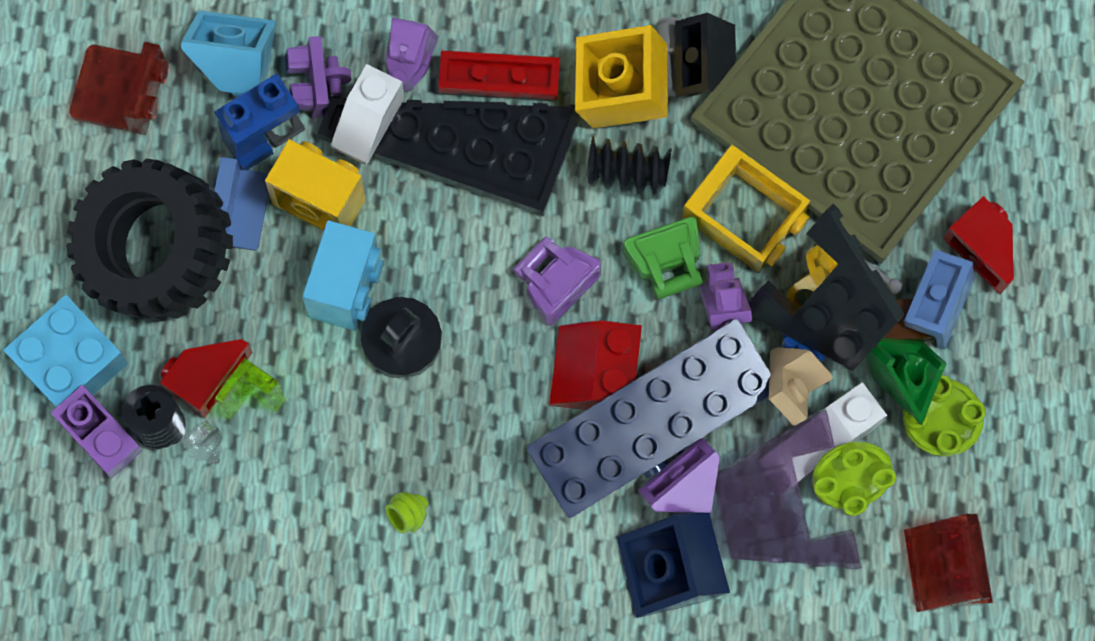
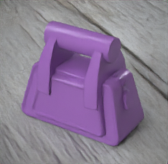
[386,17,439,92]
[513,236,601,326]

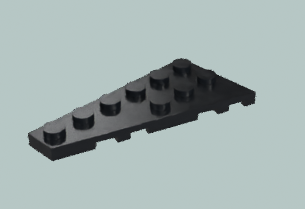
[317,98,581,217]

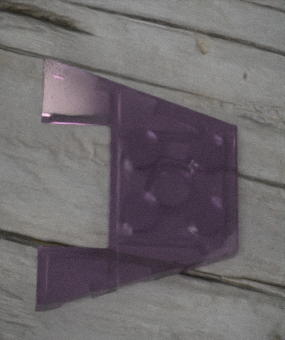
[715,409,862,570]

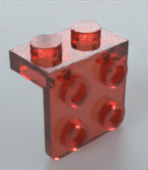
[69,42,169,135]

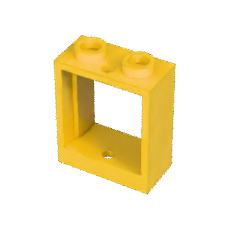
[681,145,810,273]

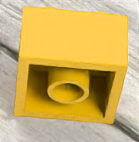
[575,25,668,129]
[265,139,366,231]

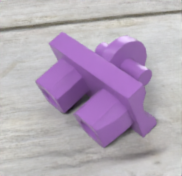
[285,36,352,118]
[699,262,752,332]

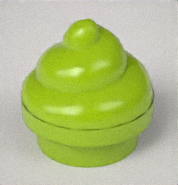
[385,491,429,534]

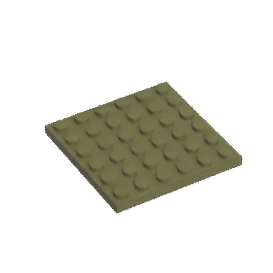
[690,0,1025,264]

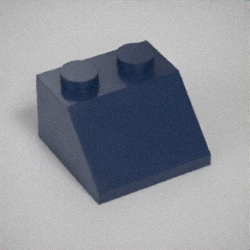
[616,512,730,618]

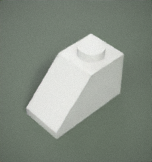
[331,64,404,166]

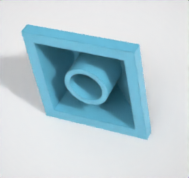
[181,10,276,97]

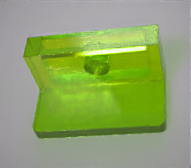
[215,358,286,420]

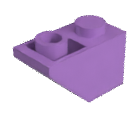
[51,385,142,479]

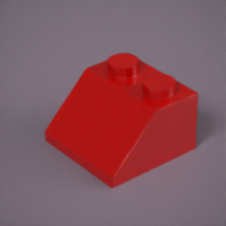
[549,320,642,410]

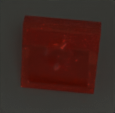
[904,514,993,612]

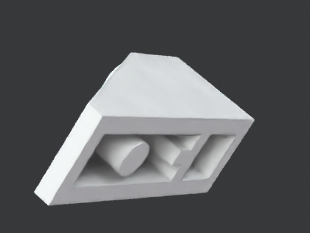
[757,382,887,495]

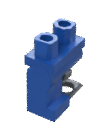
[214,73,305,171]

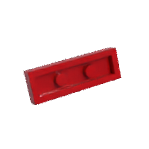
[438,50,560,100]

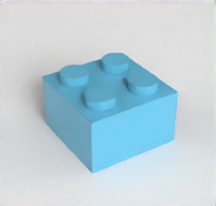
[302,220,384,331]
[3,295,128,407]

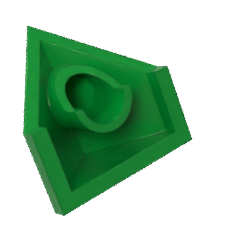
[866,338,947,425]

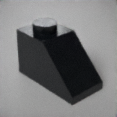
[675,13,736,99]

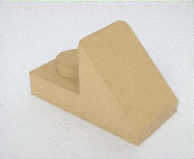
[769,347,833,426]

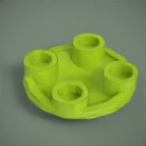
[902,375,986,457]
[811,442,896,516]

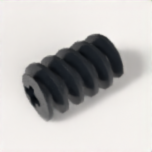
[586,136,672,197]
[122,385,186,450]

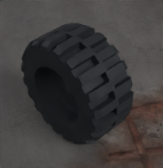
[66,158,233,322]

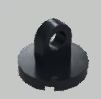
[360,297,442,378]

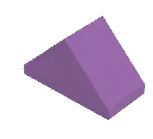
[638,438,720,513]

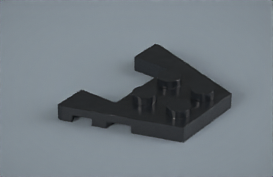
[748,203,905,371]

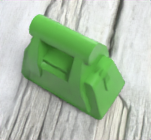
[622,217,703,300]

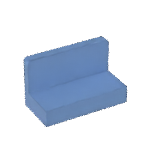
[214,157,269,251]
[904,249,974,349]

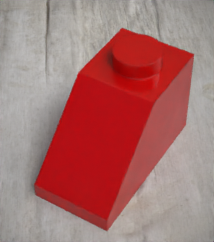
[943,196,1014,295]
[160,339,253,419]

